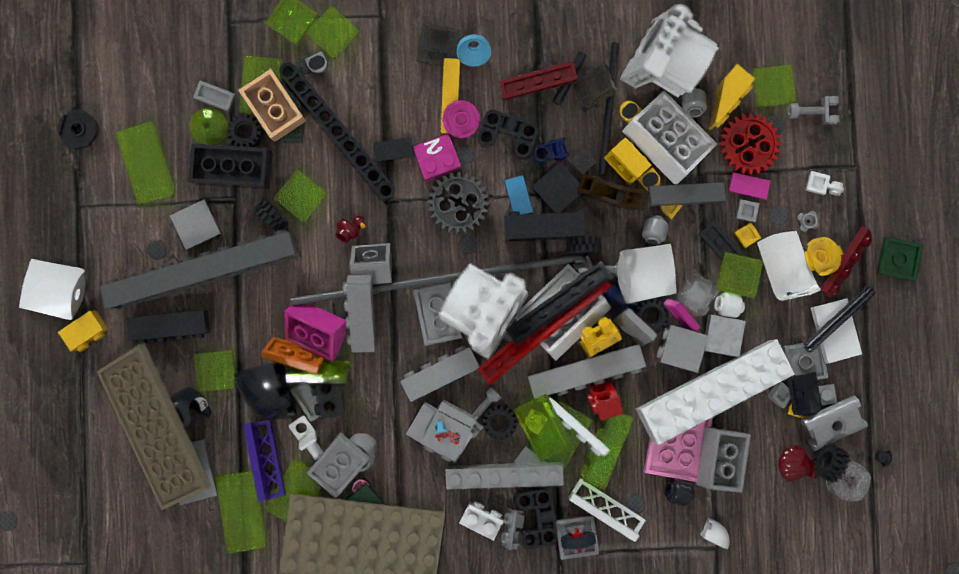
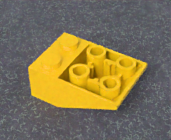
[708,64,755,130]

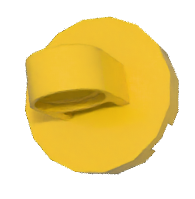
[804,237,843,276]

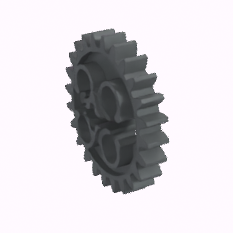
[427,172,489,234]

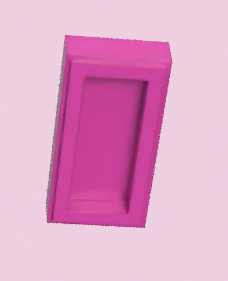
[728,172,771,200]
[664,299,700,332]

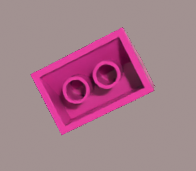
[284,303,346,362]

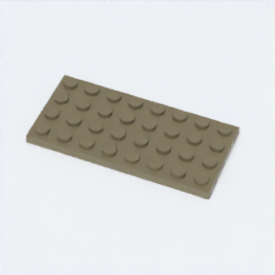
[97,343,212,510]
[279,493,445,574]

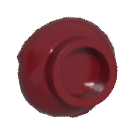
[335,215,366,243]

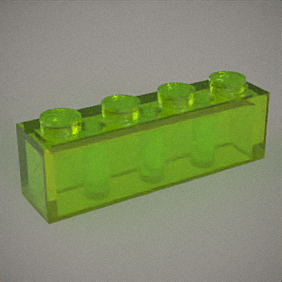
[580,413,634,490]

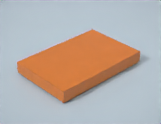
[261,337,326,374]

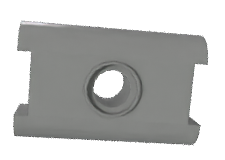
[801,395,868,451]

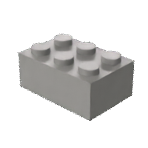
[696,427,751,493]

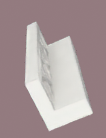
[568,478,646,542]

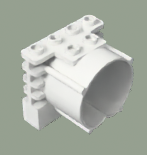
[620,5,718,97]
[439,264,529,360]

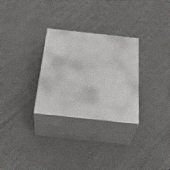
[704,315,746,357]

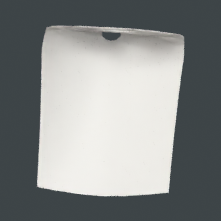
[757,231,821,300]
[617,244,676,303]
[19,259,85,320]

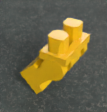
[579,317,622,358]

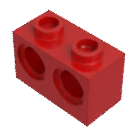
[587,380,623,420]

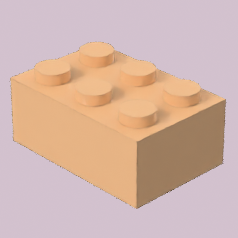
[238,69,306,142]

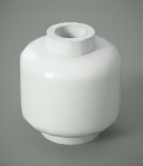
[714,292,745,319]

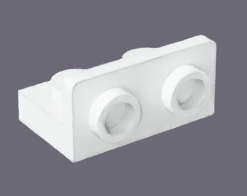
[459,501,504,541]

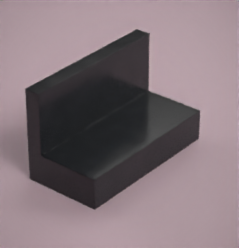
[787,372,822,415]

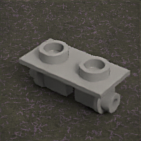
[501,507,525,550]

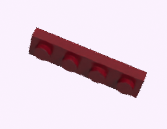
[499,61,578,101]
[820,226,873,300]

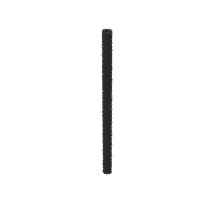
[599,42,619,175]

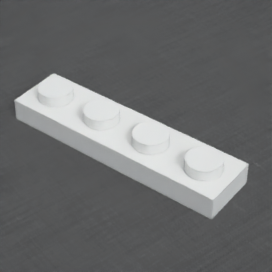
[545,398,611,456]

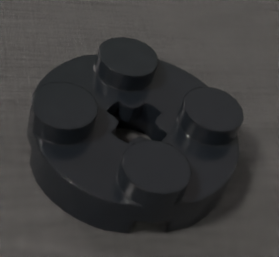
[57,110,98,149]

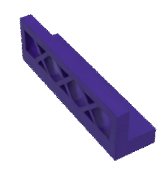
[243,419,286,501]

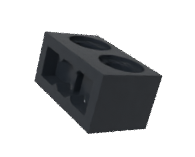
[310,376,345,419]

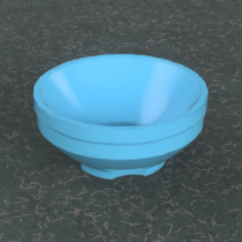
[457,34,491,66]

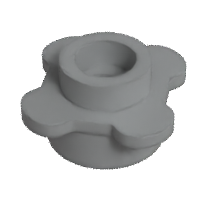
[797,211,819,232]

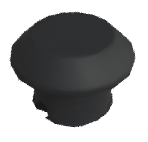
[875,450,893,467]

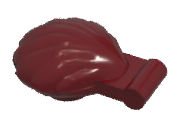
[778,445,817,482]

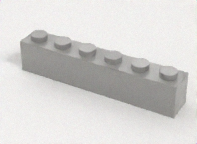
[527,344,646,401]
[445,462,564,489]

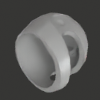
[349,433,377,472]

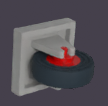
[556,515,599,560]

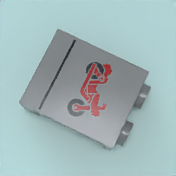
[421,400,478,462]

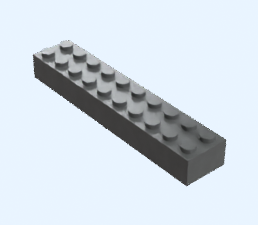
[100,230,301,310]

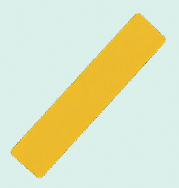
[441,58,460,134]

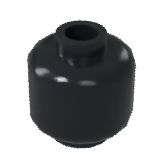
[664,479,695,506]

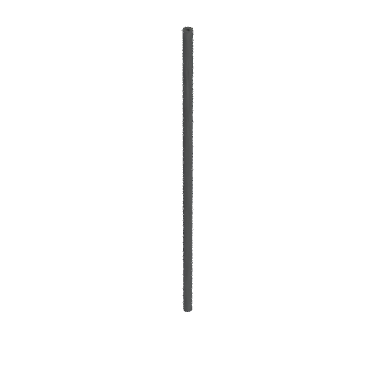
[291,254,577,305]

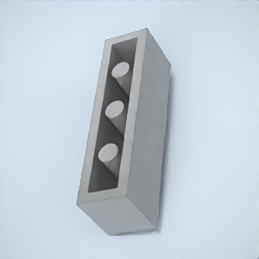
[343,275,376,352]
[400,345,480,402]

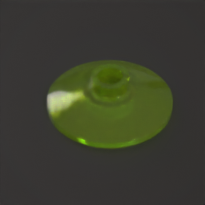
[190,108,228,145]

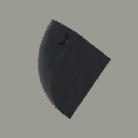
[233,362,298,420]

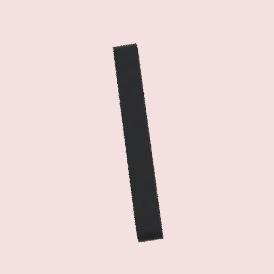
[279,62,394,202]

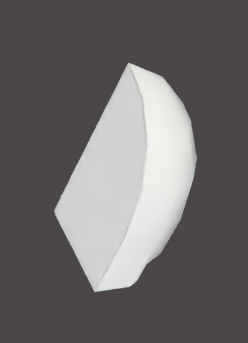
[700,517,730,549]

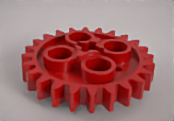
[718,113,782,176]

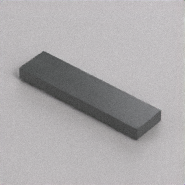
[648,182,726,207]

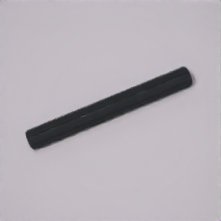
[803,286,876,352]

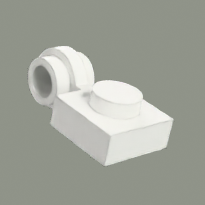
[805,171,844,196]

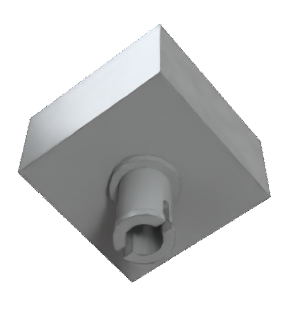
[350,243,393,294]

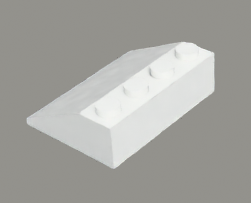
[622,90,717,185]
[515,264,611,361]

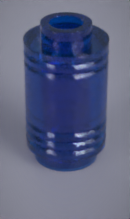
[603,284,639,310]

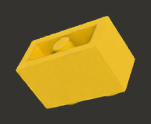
[604,137,651,186]
[58,310,109,352]

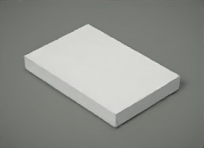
[811,298,862,364]

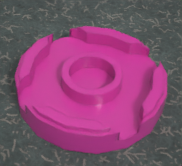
[442,100,480,139]

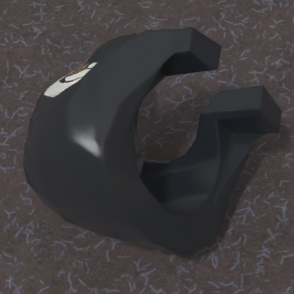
[170,387,212,431]

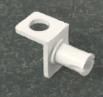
[289,415,324,460]

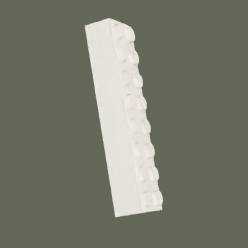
[636,339,794,445]

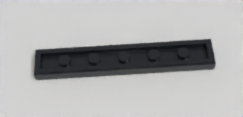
[506,262,613,346]

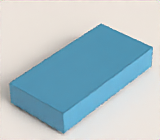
[505,175,533,215]

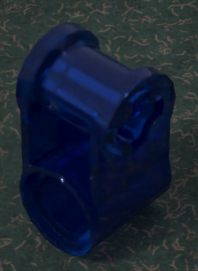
[532,137,570,165]

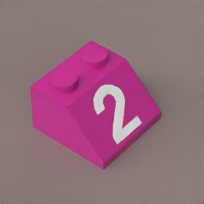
[413,134,461,182]

